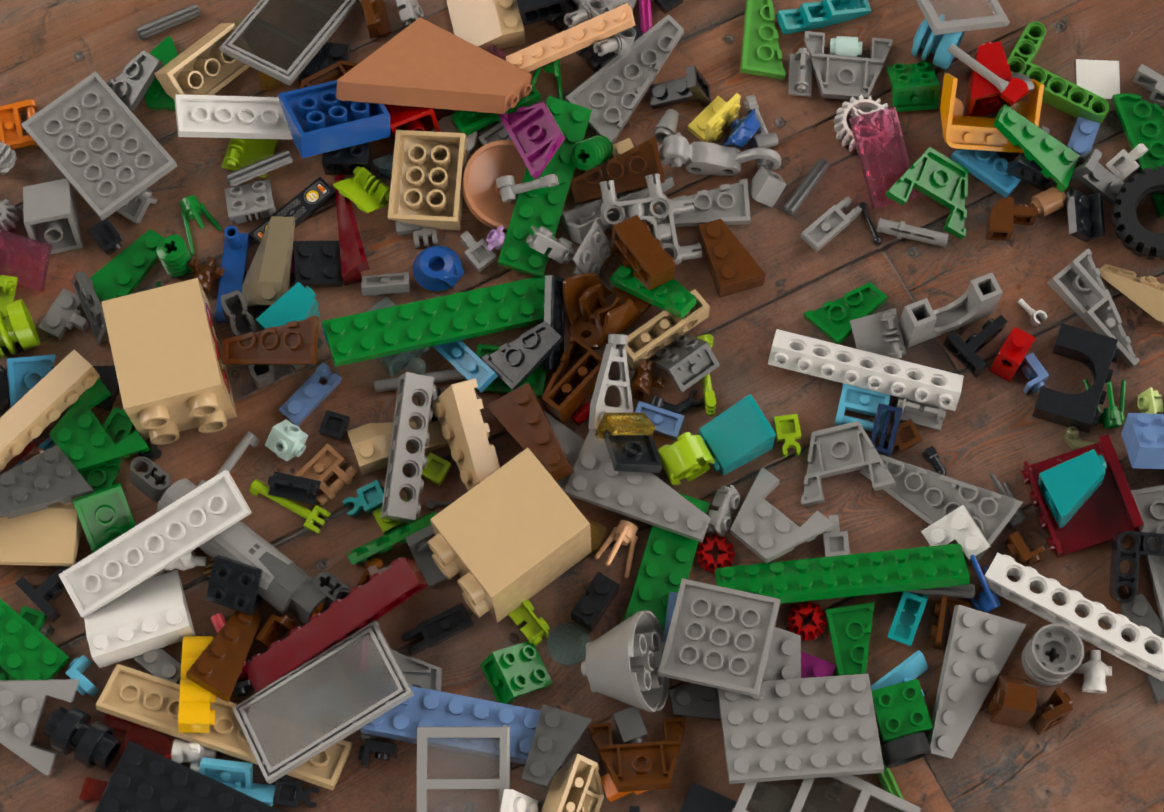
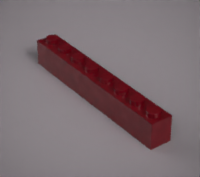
[243,557,428,693]

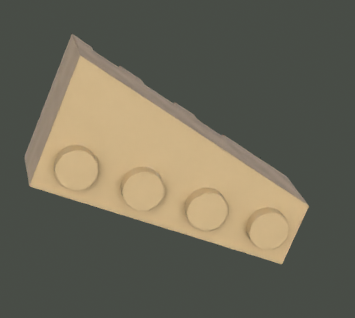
[431,378,500,491]

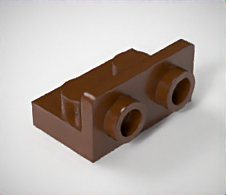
[360,0,392,39]
[930,595,970,650]
[1034,688,1073,735]

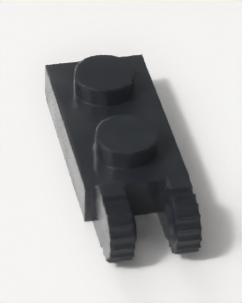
[401,603,474,655]

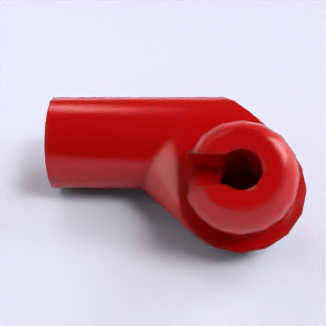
[571,402,591,426]

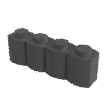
[221,290,275,389]

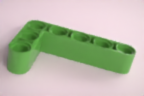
[1007,22,1109,124]

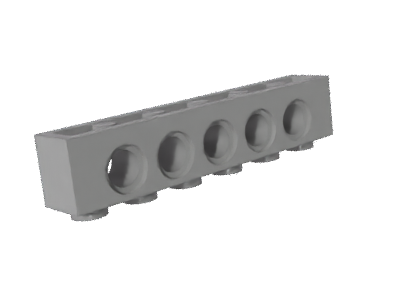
[381,372,436,523]

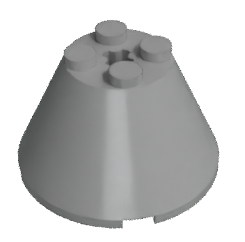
[581,610,670,712]

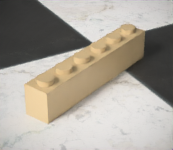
[0,349,100,471]

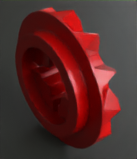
[695,534,735,573]
[787,601,827,641]

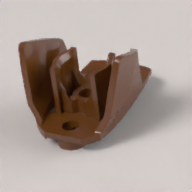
[563,273,652,350]

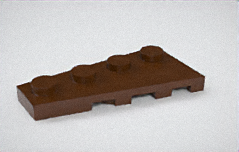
[570,137,666,203]
[222,315,319,365]

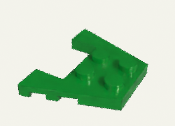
[885,147,968,240]
[49,378,150,473]

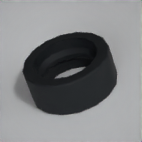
[881,732,932,768]

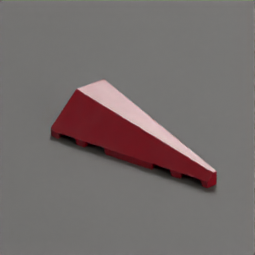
[334,174,370,286]

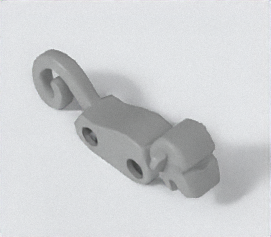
[658,132,781,176]

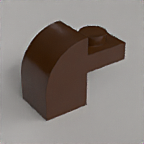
[986,197,1037,241]

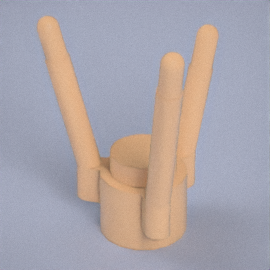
[594,520,639,579]

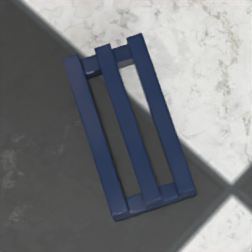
[870,403,903,456]

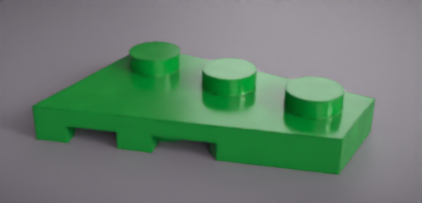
[803,282,887,345]
[825,602,875,676]

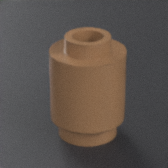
[1030,187,1067,217]

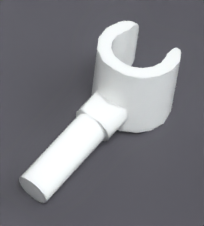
[1018,298,1047,326]

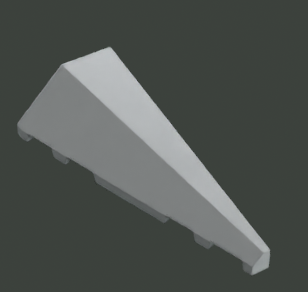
[559,176,674,244]
[1047,248,1140,368]

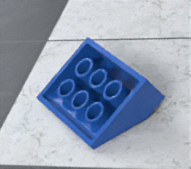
[278,80,390,158]

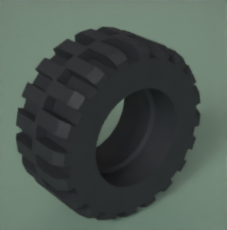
[1113,166,1164,260]

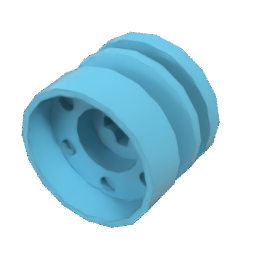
[911,15,965,70]

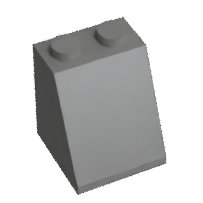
[23,178,83,257]

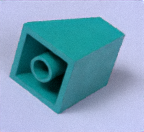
[256,282,320,368]
[698,394,776,477]
[1038,449,1107,529]

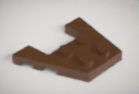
[588,717,686,792]

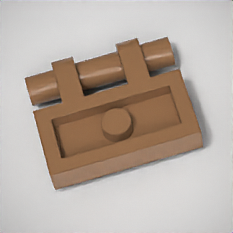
[294,444,357,506]

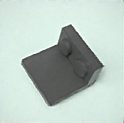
[651,334,720,392]
[405,524,447,587]

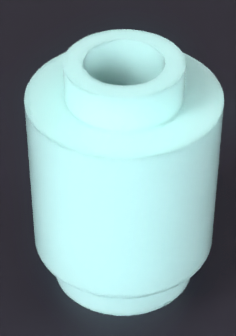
[830,36,863,57]

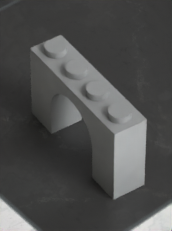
[899,272,1003,348]

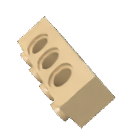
[626,289,710,370]

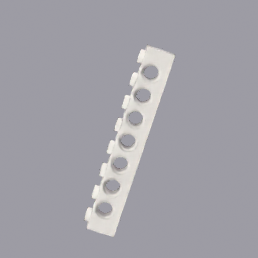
[768,329,964,411]
[980,552,1164,681]

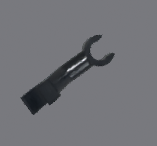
[650,390,704,414]
[922,446,947,476]

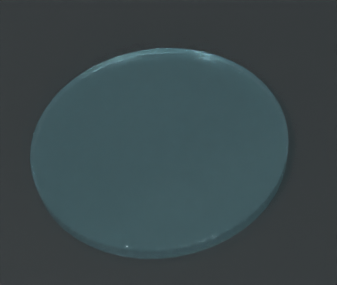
[547,623,590,665]

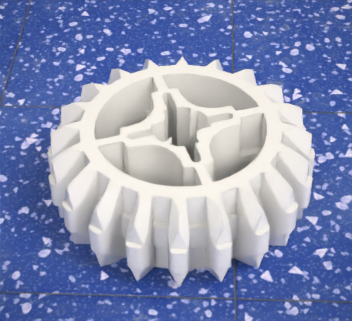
[834,94,896,155]

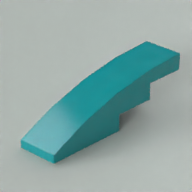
[776,0,872,34]
[887,591,929,647]

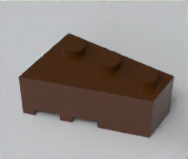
[697,219,766,298]

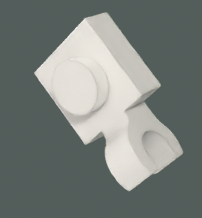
[1106,143,1148,181]

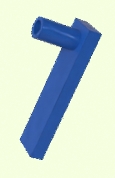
[215,226,250,323]

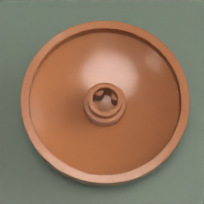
[461,140,526,232]

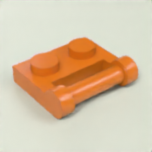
[0,99,38,150]

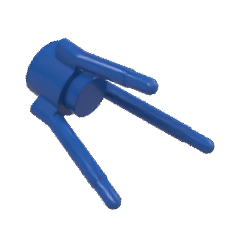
[967,554,1001,613]

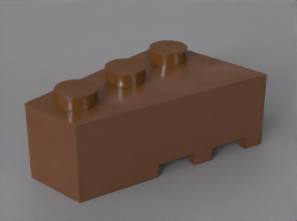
[610,215,676,290]
[542,334,611,424]
[988,674,1038,728]

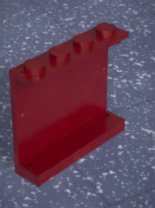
[1021,434,1144,558]

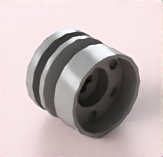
[1022,623,1084,686]

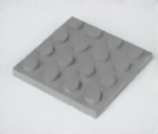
[658,578,781,697]

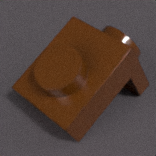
[1005,531,1045,567]
[256,614,296,649]

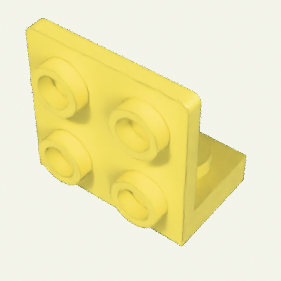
[687,93,741,143]

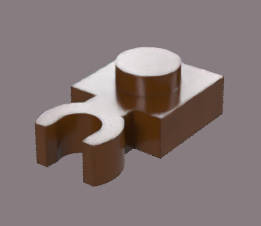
[877,419,923,456]

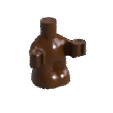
[187,257,225,296]
[630,359,667,400]

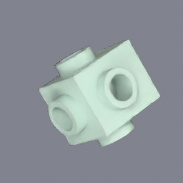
[265,419,308,461]

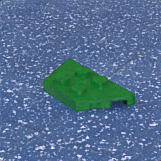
[144,36,178,111]

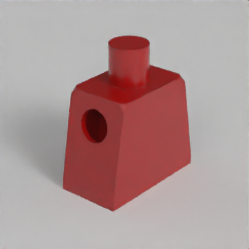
[989,327,1036,383]

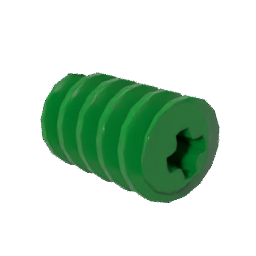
[571,135,613,171]
[156,234,192,277]

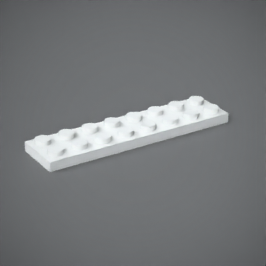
[59,470,252,618]

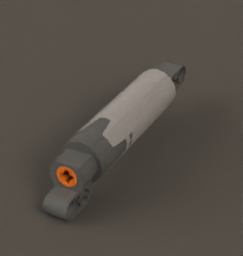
[130,456,351,624]

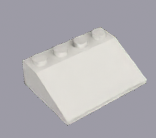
[84,570,196,668]

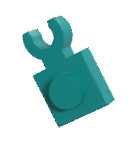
[343,479,384,517]

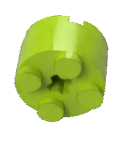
[658,432,715,485]

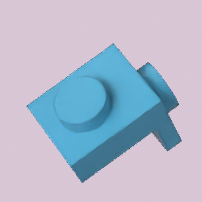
[66,655,99,697]

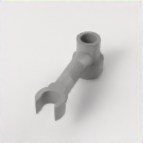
[744,94,779,148]
[496,174,559,203]

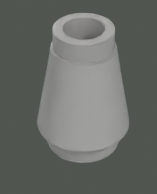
[654,109,679,143]

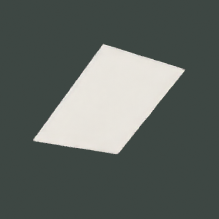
[1076,59,1120,99]

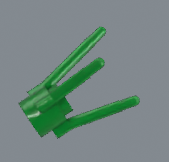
[530,59,564,100]
[180,195,222,255]
[1083,379,1126,429]

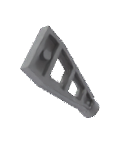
[589,334,633,431]

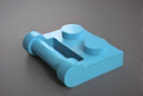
[834,384,891,436]

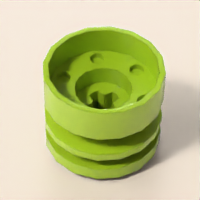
[0,299,40,359]

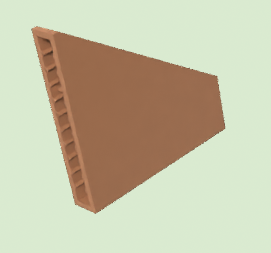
[336,17,532,114]

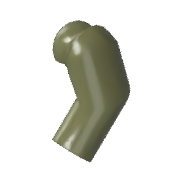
[1063,426,1096,451]

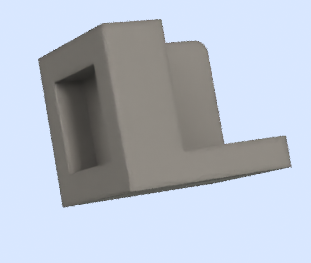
[748,166,787,207]

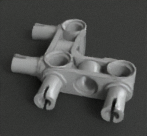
[564,0,636,57]
[599,174,702,265]

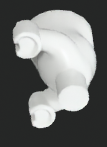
[164,550,207,571]
[1073,650,1112,693]
[171,739,216,772]

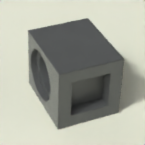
[613,706,648,744]

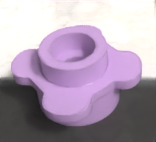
[486,225,506,251]

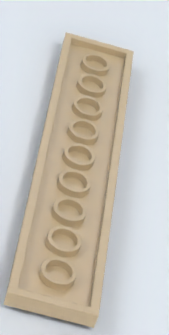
[96,664,352,790]

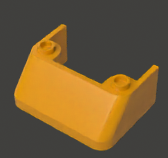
[940,73,1044,153]

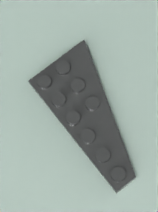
[0,445,94,519]

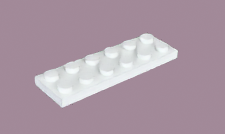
[175,94,293,140]

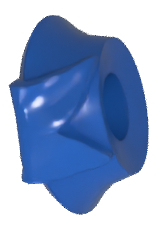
[723,109,761,149]
[413,246,465,291]

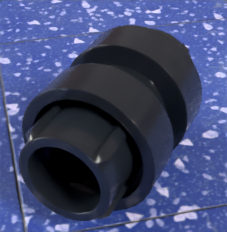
[44,707,121,769]

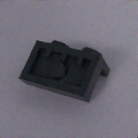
[1066,189,1105,242]

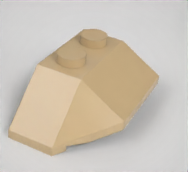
[541,753,604,812]

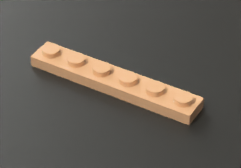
[506,3,635,72]

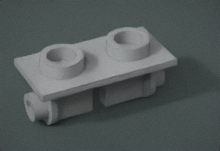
[396,0,424,28]
[788,48,812,97]
[526,226,576,264]
[894,397,946,431]
[706,485,740,537]

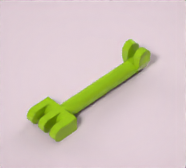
[696,334,716,416]
[249,479,331,535]

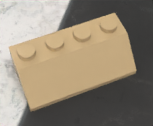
[154,23,252,100]

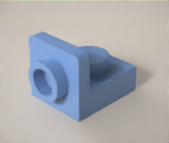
[1021,352,1049,394]

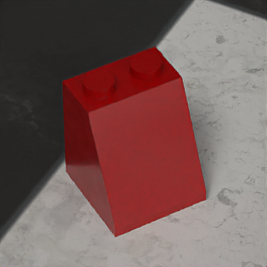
[964,41,1012,117]
[384,104,441,141]

